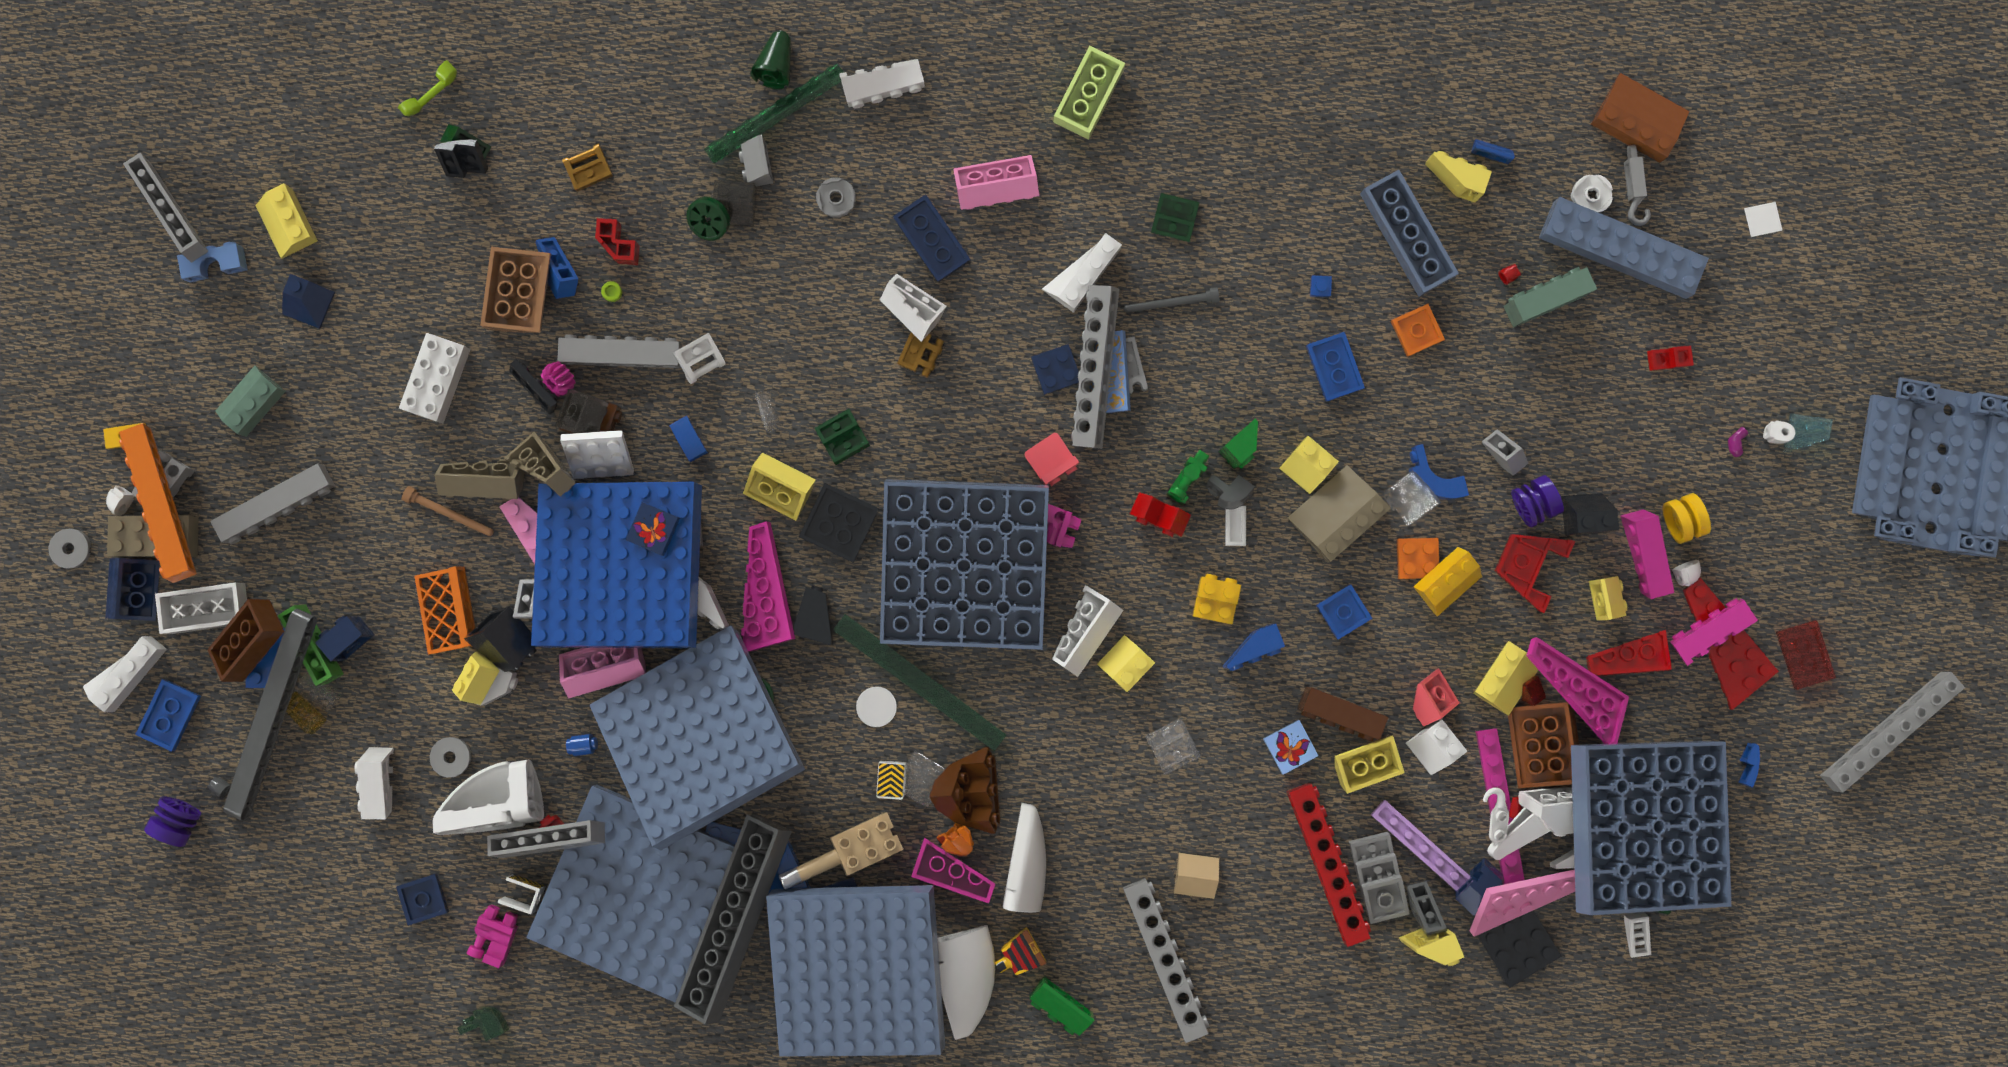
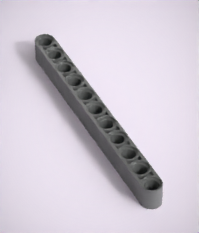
[223,609,317,821]

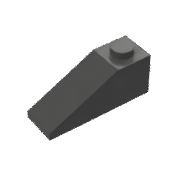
[1407,881,1447,936]

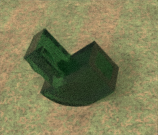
[457,1006,509,1041]

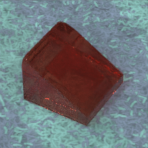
[1522,675,1546,706]

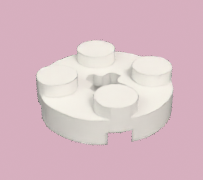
[1571,175,1613,213]

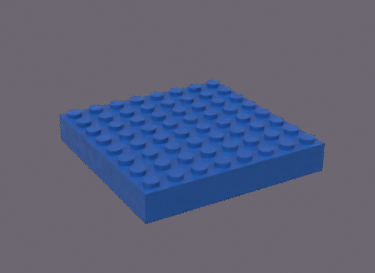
[531,482,702,648]

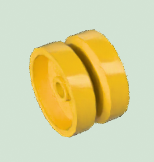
[1662,493,1711,544]

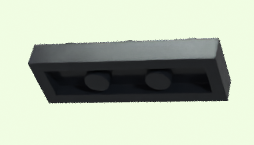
[509,359,557,415]

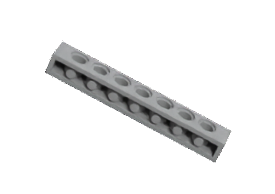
[1071,285,1119,449]
[1820,672,1965,793]
[1123,878,1210,1043]

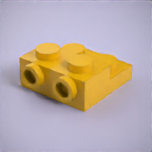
[1192,574,1241,625]

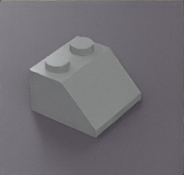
[739,135,773,188]

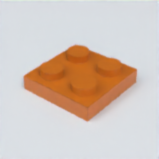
[1391,304,1445,357]
[1397,538,1439,579]

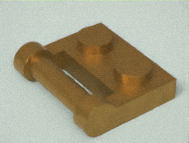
[562,143,613,192]

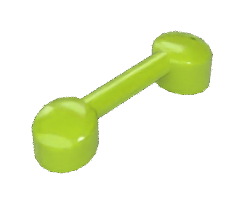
[398,60,457,116]

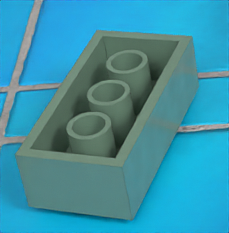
[1503,267,1597,328]

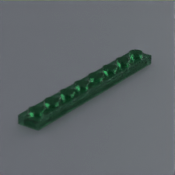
[704,63,844,163]

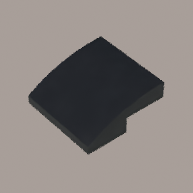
[434,140,488,178]

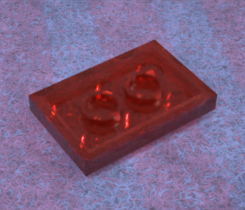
[1776,620,1836,690]

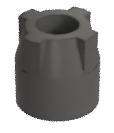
[207,777,231,798]

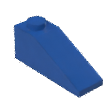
[536,237,578,299]

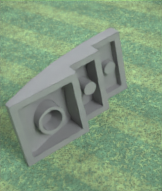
[1349,831,1410,924]

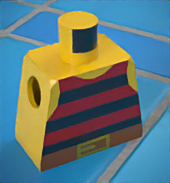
[995,927,1046,975]

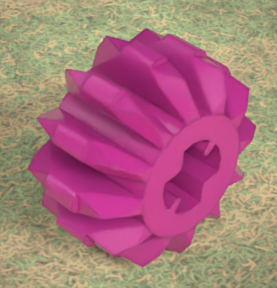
[541,361,576,397]

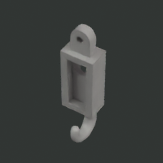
[1624,145,1651,226]

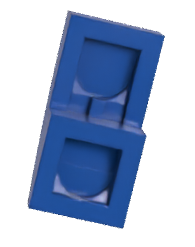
[669,416,708,462]
[1738,743,1760,787]

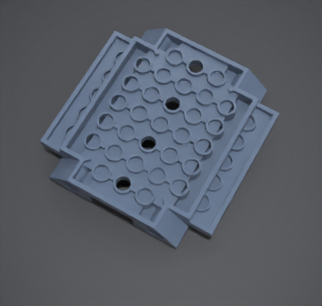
[1852,377,2008,558]

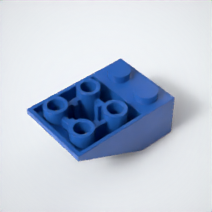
[1223,624,1285,671]

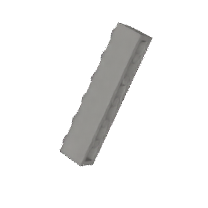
[123,153,209,263]
[557,335,682,368]
[210,463,335,544]
[487,820,605,858]

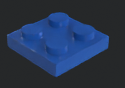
[1316,584,1372,640]

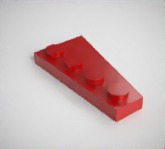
[1586,630,1672,676]

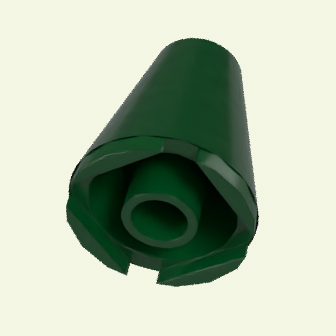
[750,30,791,89]

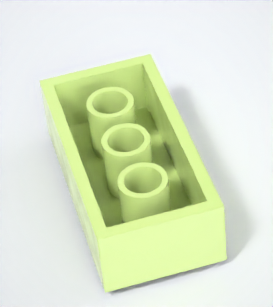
[1053,46,1125,140]

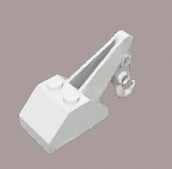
[1483,786,1574,860]

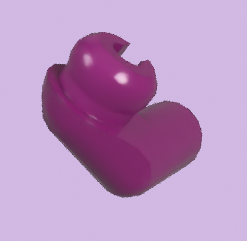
[1728,427,1749,457]

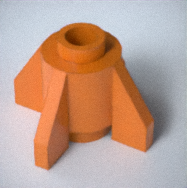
[937,823,974,856]

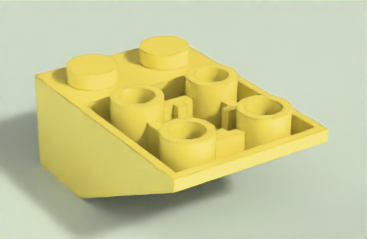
[1425,151,1492,203]

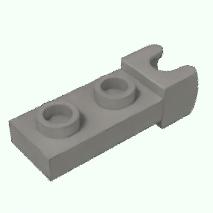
[1126,336,1148,395]

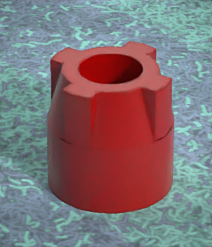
[1498,264,1521,285]

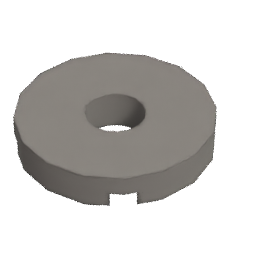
[816,178,856,218]
[48,528,91,569]
[430,737,471,778]

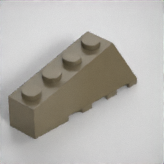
[504,431,575,496]
[435,459,525,500]

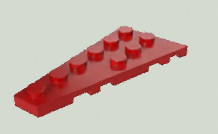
[1683,578,1779,710]

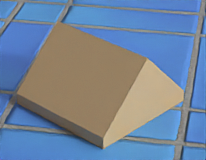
[1174,853,1219,899]

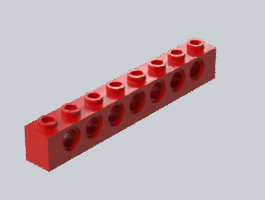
[1286,783,1371,947]

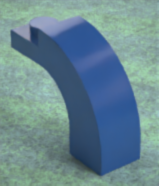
[1409,444,1469,500]

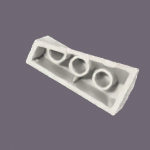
[840,59,925,108]
[1042,233,1122,313]
[1052,585,1123,677]
[83,636,167,712]

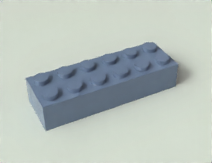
[1360,170,1459,297]

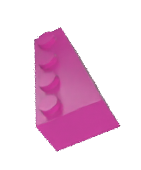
[1620,509,1674,599]
[1670,598,1758,666]
[911,838,995,904]

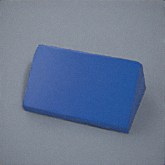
[1471,139,1515,164]

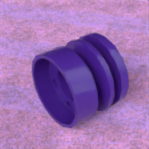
[1511,475,1564,527]
[144,796,201,847]

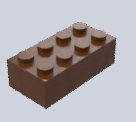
[207,599,284,682]
[1297,687,1388,742]

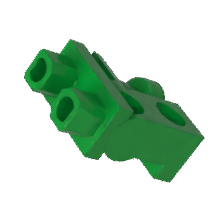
[1166,450,1210,505]

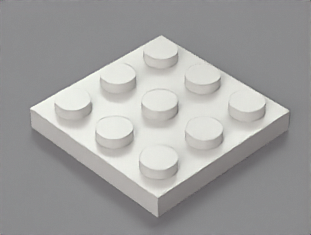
[560,431,634,479]

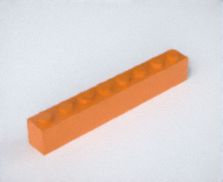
[119,423,197,583]

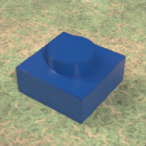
[1310,275,1332,297]

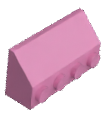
[953,155,1039,210]
[559,648,646,698]

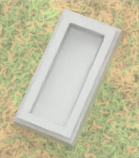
[1225,506,1246,546]

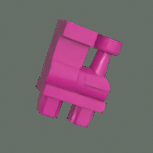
[1047,504,1081,548]
[467,904,518,968]

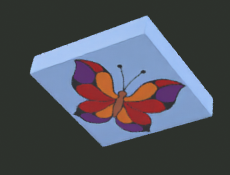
[1263,720,1318,775]

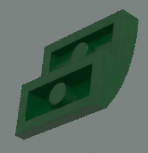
[1151,193,1200,242]
[814,409,870,465]

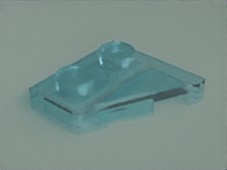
[1783,414,1833,453]

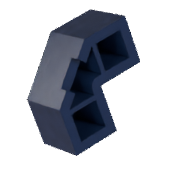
[1455,858,1503,916]

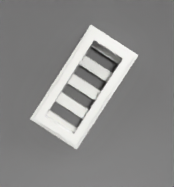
[1624,912,1651,958]

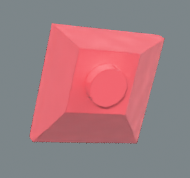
[1413,668,1459,726]

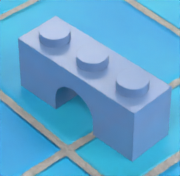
[177,242,248,282]

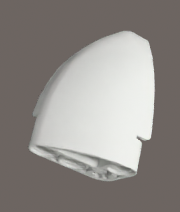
[433,759,544,835]
[1003,803,1046,913]
[937,925,995,1040]

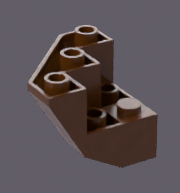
[929,747,1001,834]

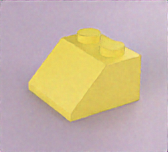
[1279,436,1339,494]
[1589,576,1627,620]
[1097,635,1155,692]
[452,650,500,705]

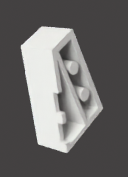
[880,274,947,342]
[355,747,393,819]

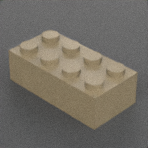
[107,516,199,558]

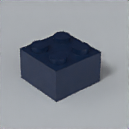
[315,616,375,661]

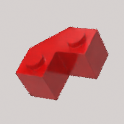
[595,218,640,265]
[1130,492,1191,537]

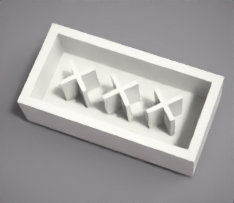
[399,333,470,424]
[155,582,247,634]

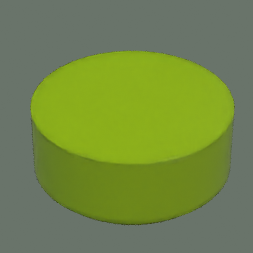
[601,281,622,302]

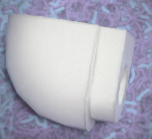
[1763,420,1795,444]
[106,486,134,516]
[1672,560,1701,586]

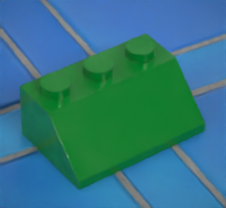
[1218,418,1258,469]
[1029,976,1095,1036]

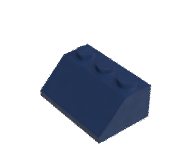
[105,558,160,621]

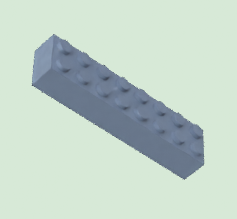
[1539,197,1709,299]

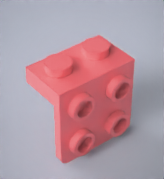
[1024,433,1079,487]

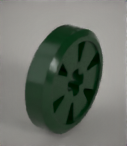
[686,197,730,241]

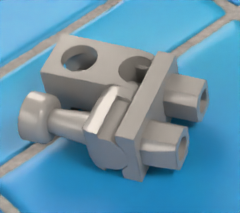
[131,449,194,499]

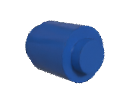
[566,734,598,756]

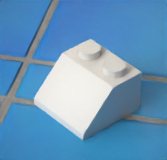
[1406,719,1467,775]

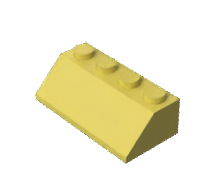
[1399,928,1464,966]

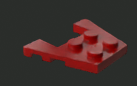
[1495,534,1575,613]

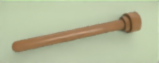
[401,486,494,536]

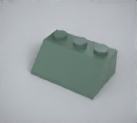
[216,366,286,437]

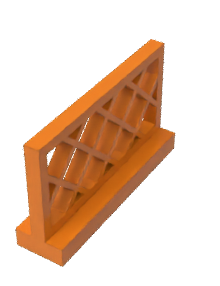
[414,566,475,655]

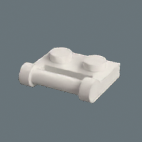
[673,333,726,384]

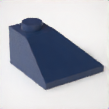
[282,274,335,329]

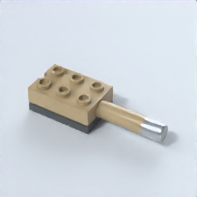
[779,812,903,889]

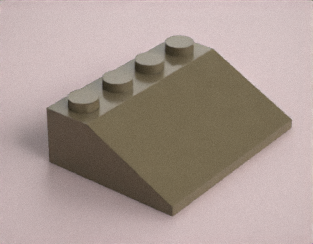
[1287,465,1391,563]

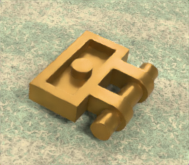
[897,332,944,378]

